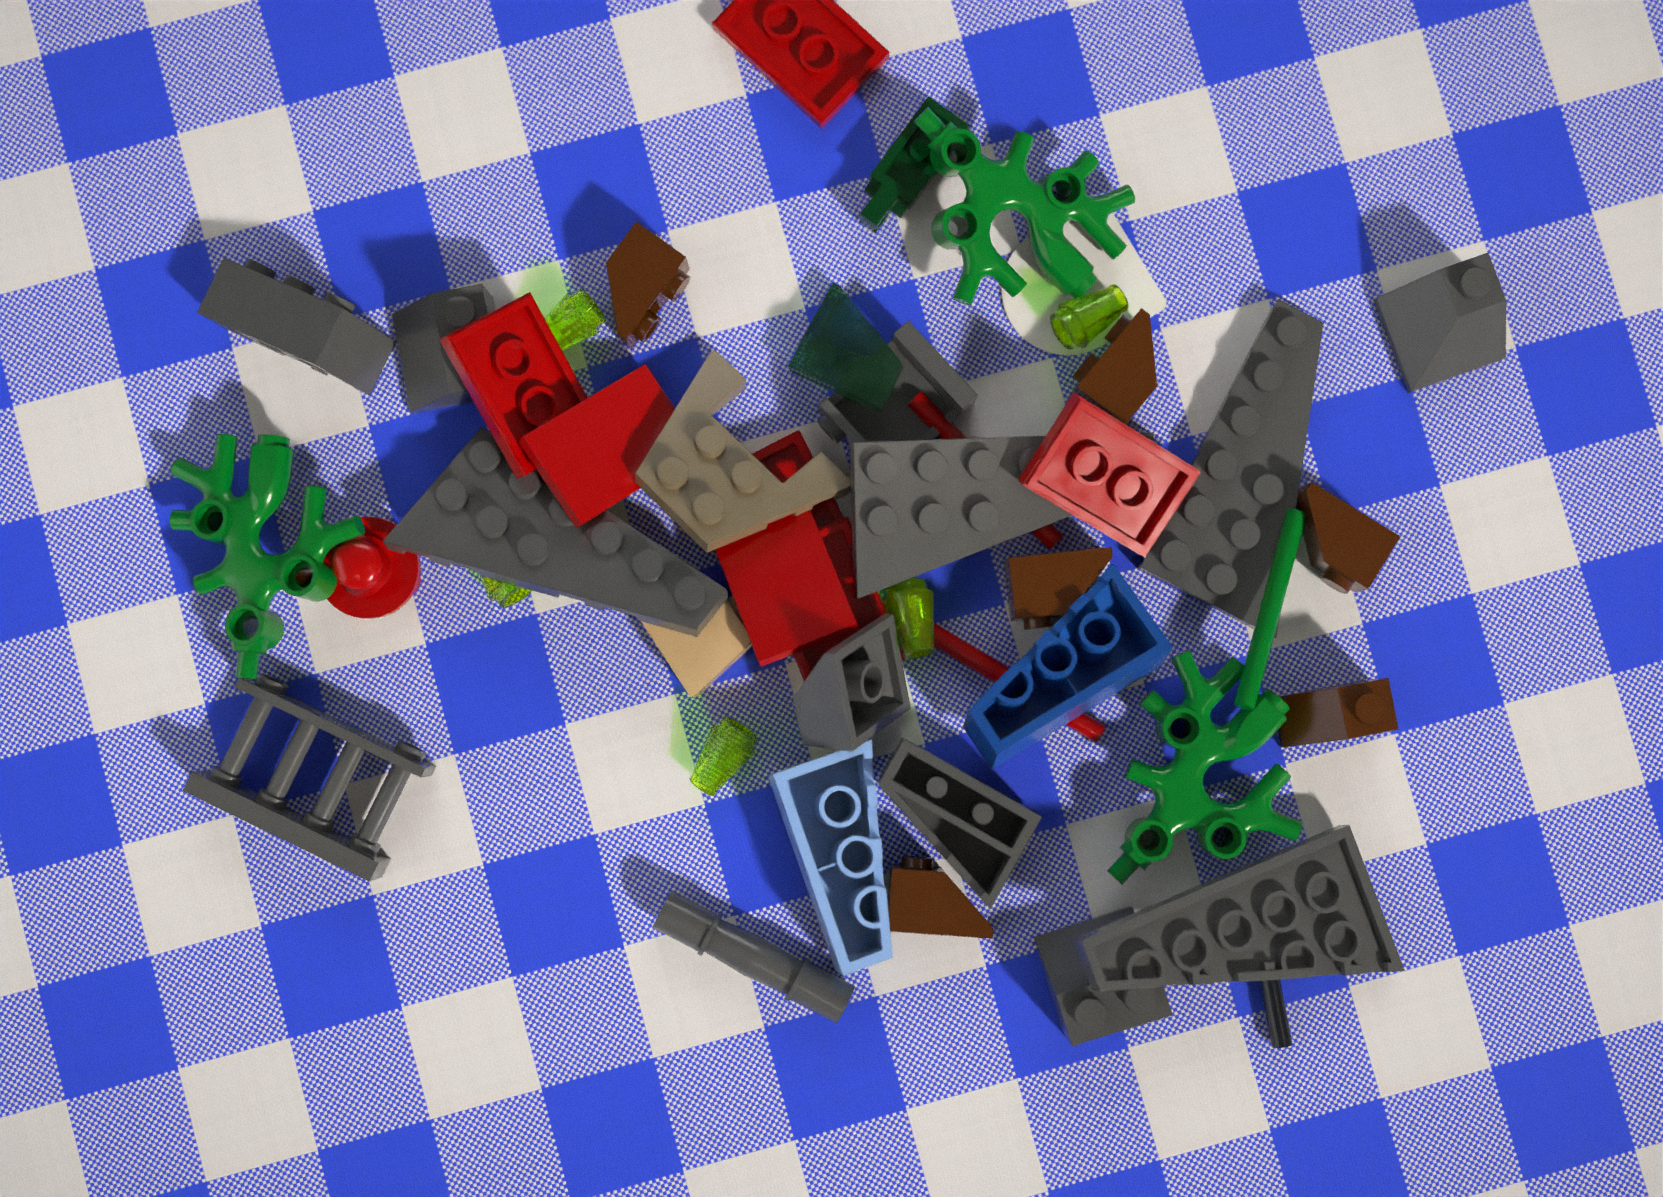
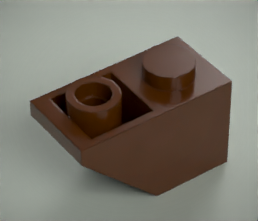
[606,222,690,349]
[1071,308,1157,424]

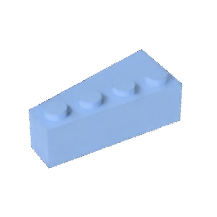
[767,739,893,976]

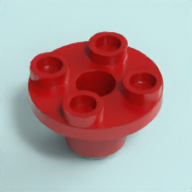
[324,517,421,619]

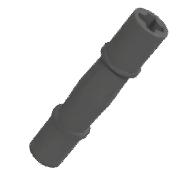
[652,891,855,1023]

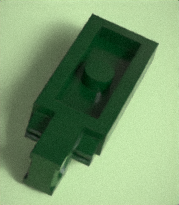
[859,96,970,234]

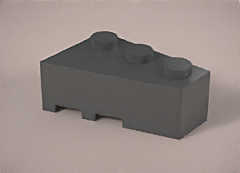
[197,258,396,396]
[877,737,1042,909]

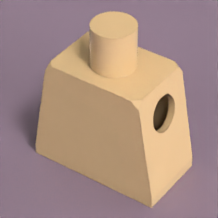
[641,595,752,698]

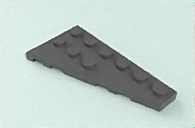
[1137,299,1324,638]
[383,427,728,637]
[850,432,1154,599]
[1073,825,1405,991]

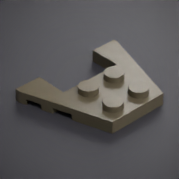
[635,350,851,553]

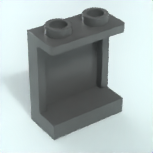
[817,320,978,446]

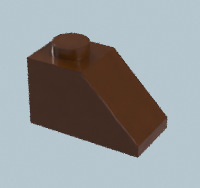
[1296,482,1401,594]
[1004,547,1113,630]
[1278,678,1399,748]
[888,856,993,939]

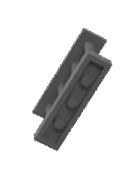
[182,673,436,882]

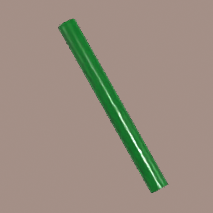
[1234,509,1307,710]

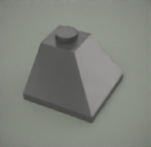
[1374,253,1506,393]
[793,614,911,752]

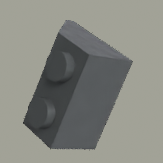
[392,284,495,414]
[1033,906,1173,1046]

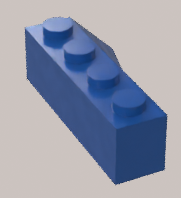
[963,564,1173,770]

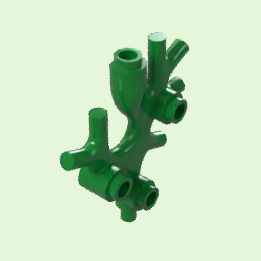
[914,107,1135,306]
[169,434,365,679]
[1107,650,1302,885]

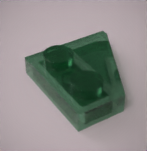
[788,282,903,412]

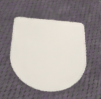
[1001,213,1166,355]

